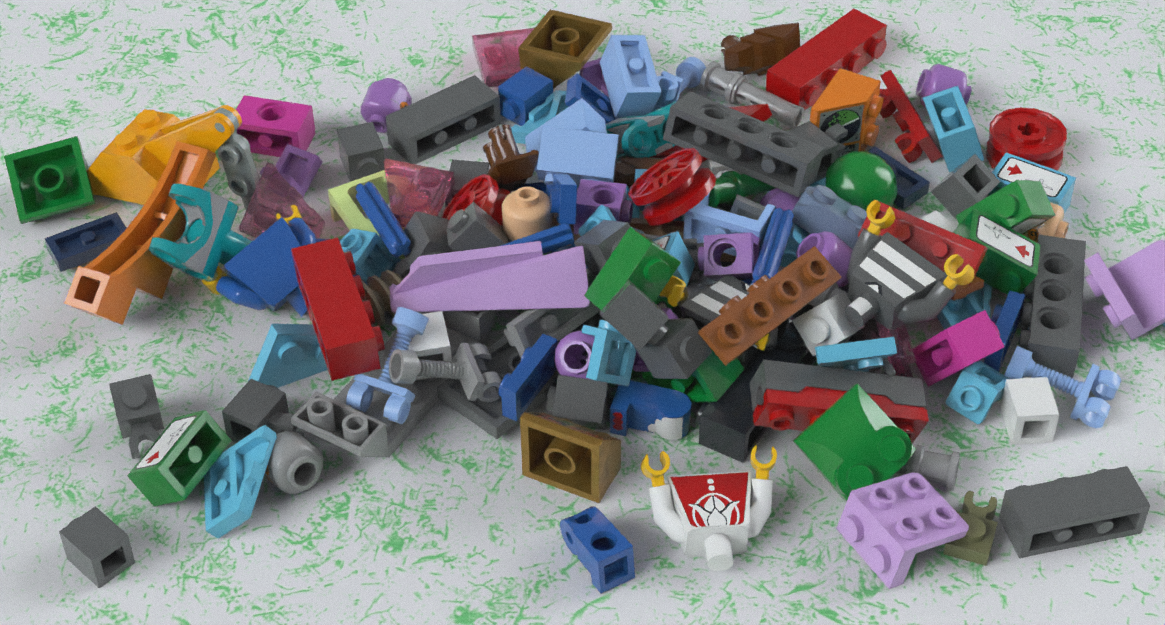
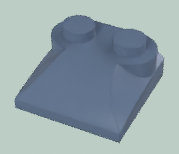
[792,185,867,249]

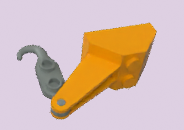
[87,105,285,227]

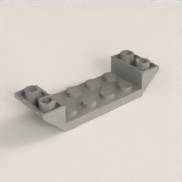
[291,310,497,457]

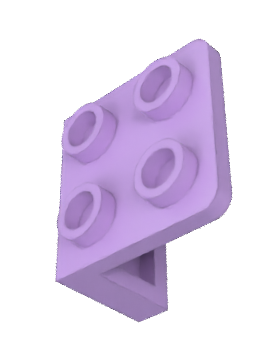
[1084,240,1165,340]
[836,472,969,589]

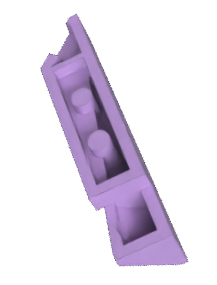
[389,241,590,313]

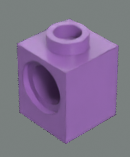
[574,179,633,234]
[698,233,760,281]

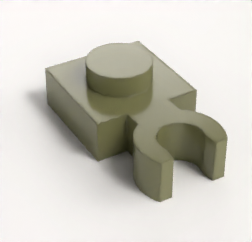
[943,491,998,566]

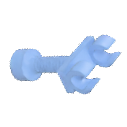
[652,57,706,112]
[346,307,429,424]
[1004,346,1121,428]

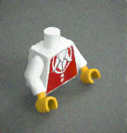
[641,445,777,571]

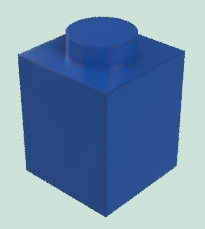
[498,66,553,126]

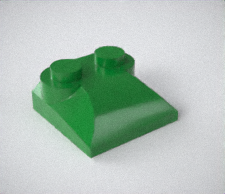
[4,136,95,224]
[793,384,916,502]

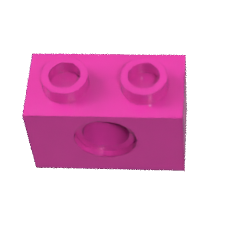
[236,95,316,157]
[909,310,1005,387]

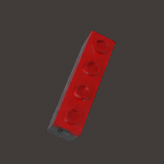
[750,359,929,443]

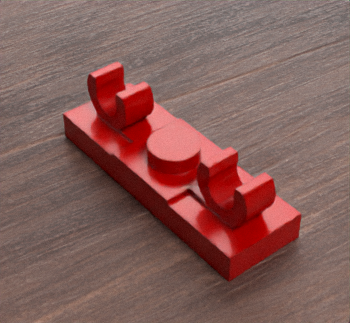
[879,69,943,163]
[858,202,987,286]

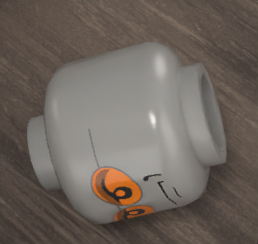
[264,431,323,494]

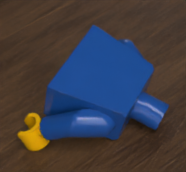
[201,205,316,317]

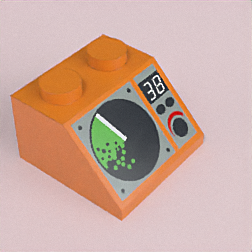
[810,68,883,158]

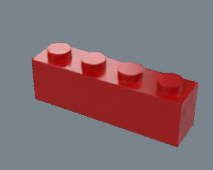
[766,8,887,111]
[291,237,385,381]

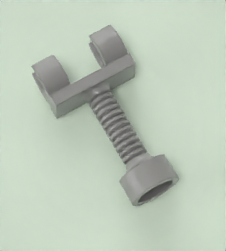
[389,342,502,402]

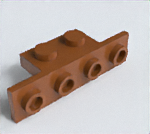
[698,246,842,366]

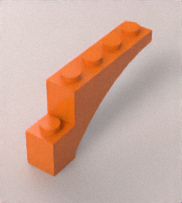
[64,141,216,325]

